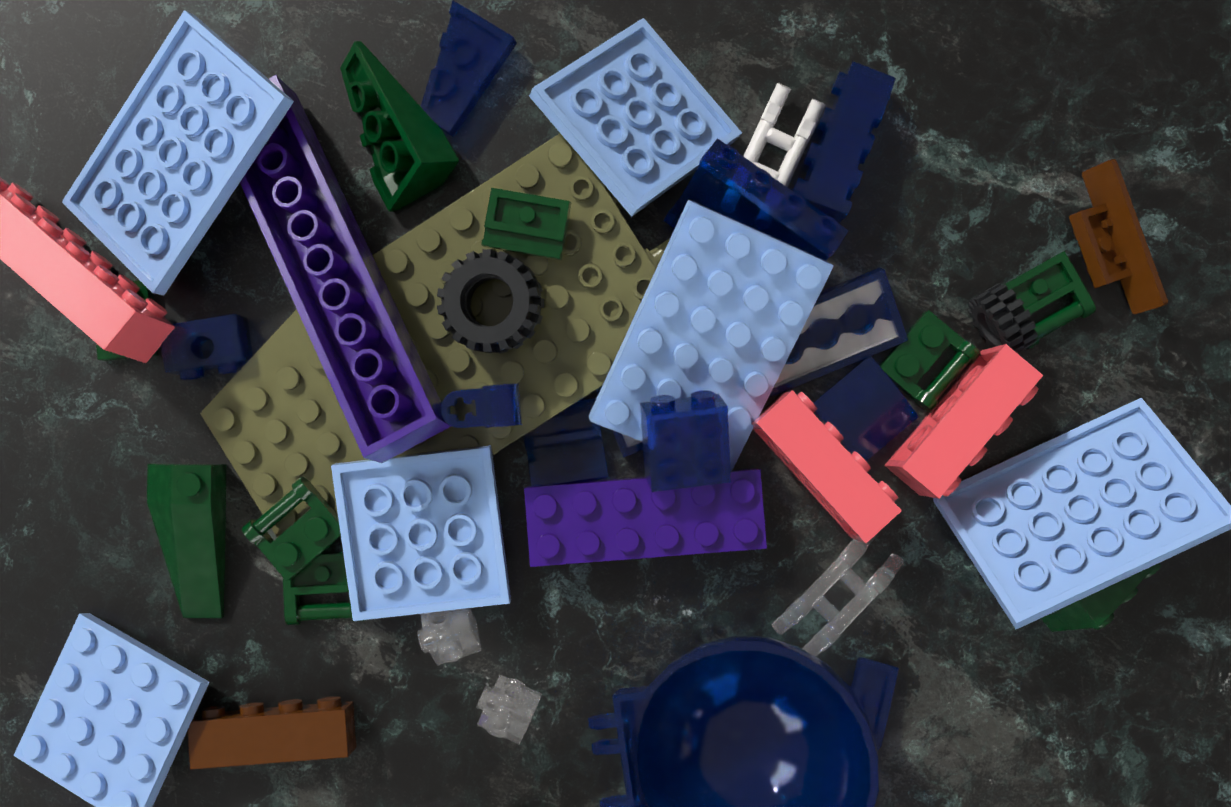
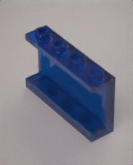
[664,138,849,261]

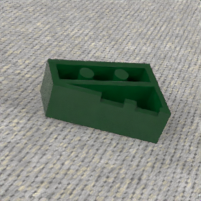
[1041,563,1161,632]

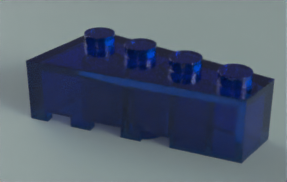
[790,61,896,229]

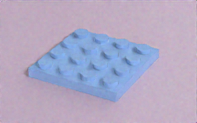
[529,18,742,217]
[331,445,511,621]
[13,613,209,807]

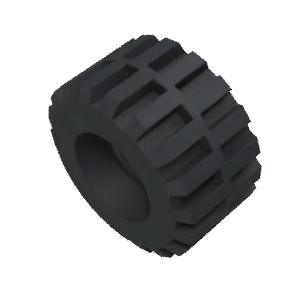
[437,249,544,353]

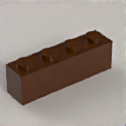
[188,696,356,770]

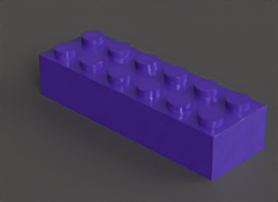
[524,469,767,567]

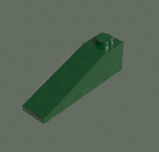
[340,41,459,212]
[147,464,226,618]

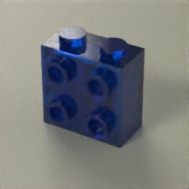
[640,390,731,492]

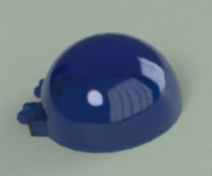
[588,636,879,807]

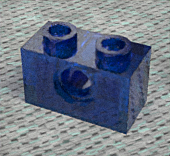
[161,314,253,380]

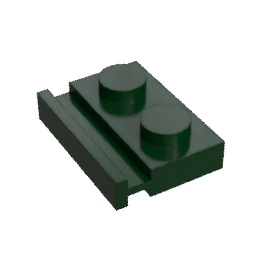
[481,188,572,260]

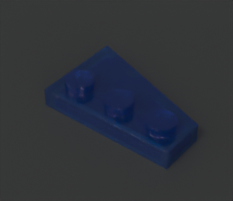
[421,0,517,137]

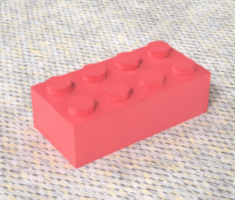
[884,344,1043,499]
[751,390,902,543]

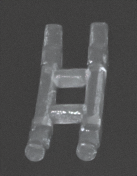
[772,535,904,662]

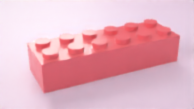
[0,177,176,363]

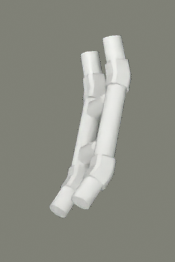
[722,83,826,227]

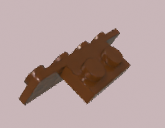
[1069,159,1168,314]

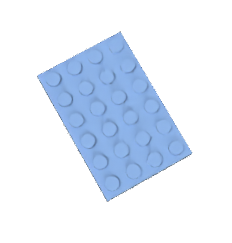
[62,10,294,296]
[588,200,834,472]
[933,397,1231,629]

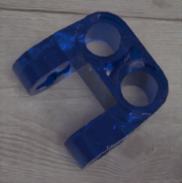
[441,383,522,428]

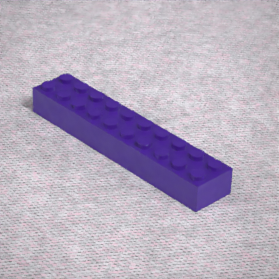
[240,75,452,463]

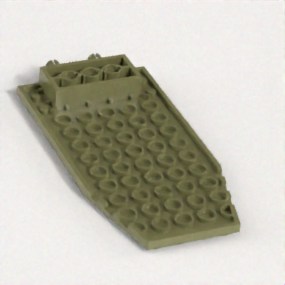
[200,133,671,537]

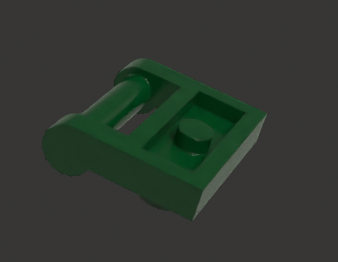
[1004,251,1096,350]
[877,310,981,413]
[242,476,341,581]
[283,552,365,625]

